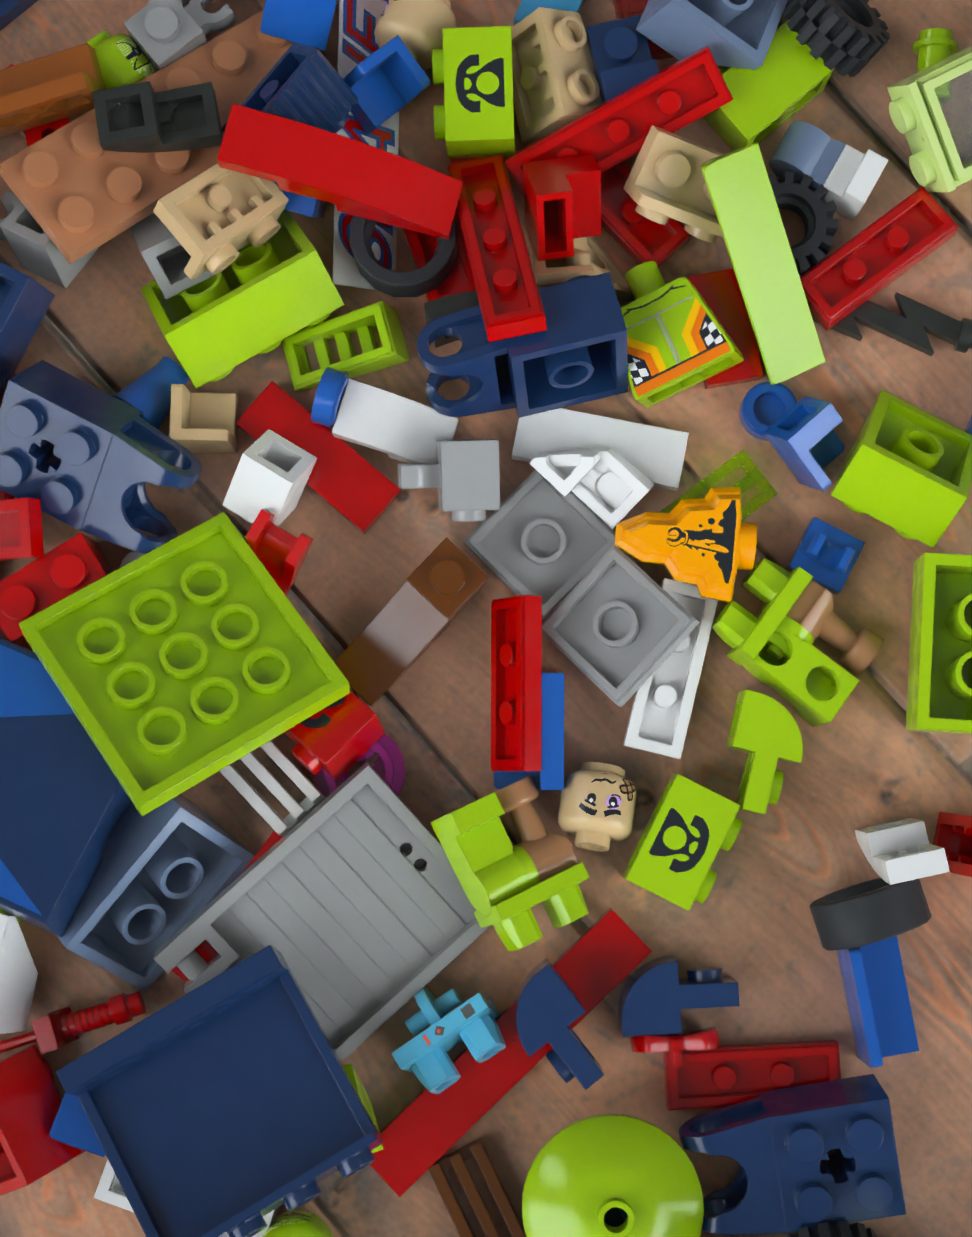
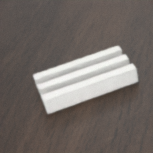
[220,740,325,837]

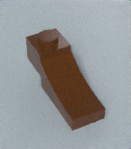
[334,537,489,707]

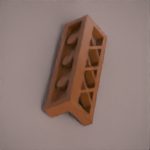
[0,43,105,138]

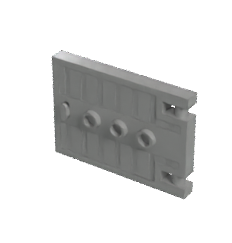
[154,761,491,1062]

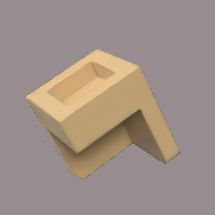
[169,384,239,453]

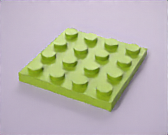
[19,512,350,816]

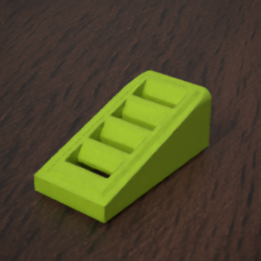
[282,301,410,392]

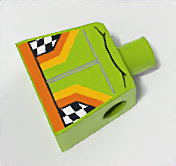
[621,261,745,408]

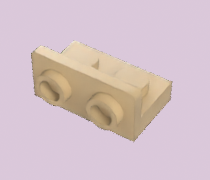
[511,7,603,143]
[623,125,724,243]
[153,163,289,280]

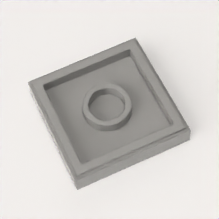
[463,470,615,622]
[542,544,700,707]

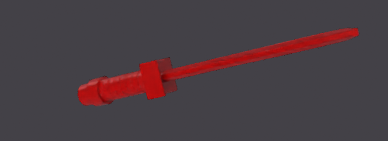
[0,991,146,1054]

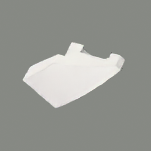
[529,448,654,529]

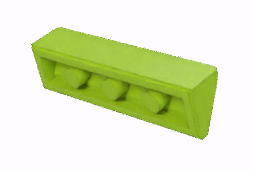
[701,142,826,386]

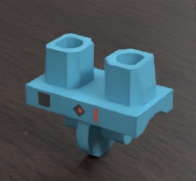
[391,987,506,1094]

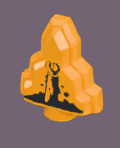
[614,487,757,603]

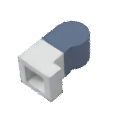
[769,121,888,221]

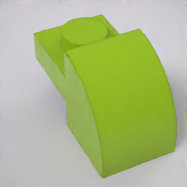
[726,689,803,814]

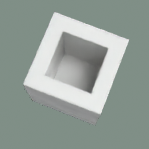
[222,429,317,526]

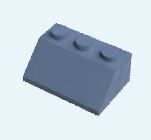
[636,0,788,70]
[56,794,255,992]

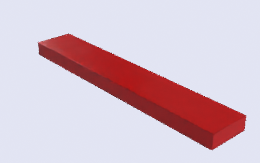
[370,908,652,1197]

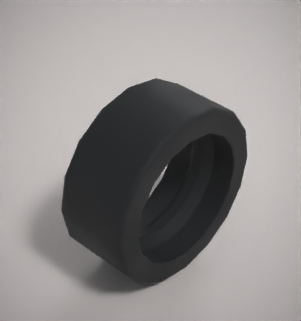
[349,215,458,298]
[809,878,931,951]

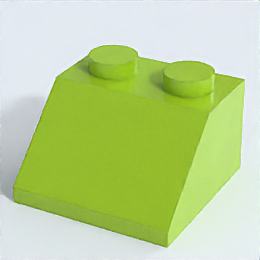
[831,390,972,548]

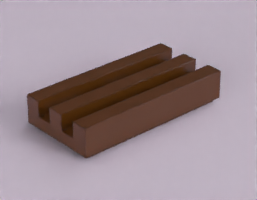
[428,1138,526,1237]

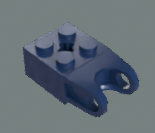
[417,272,628,418]
[0,360,202,554]
[679,1074,906,1234]

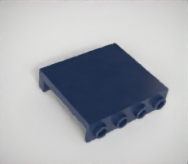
[56,945,384,1237]

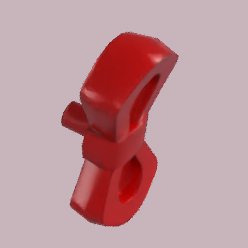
[630,1027,719,1067]

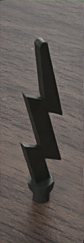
[811,292,972,357]

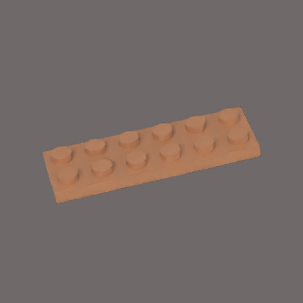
[0,9,300,264]

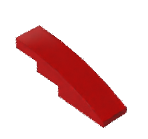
[217,103,463,240]

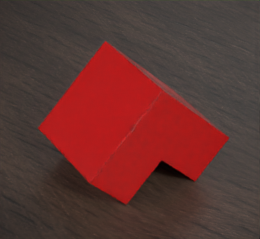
[523,154,601,261]

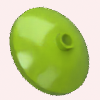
[522,1113,704,1237]

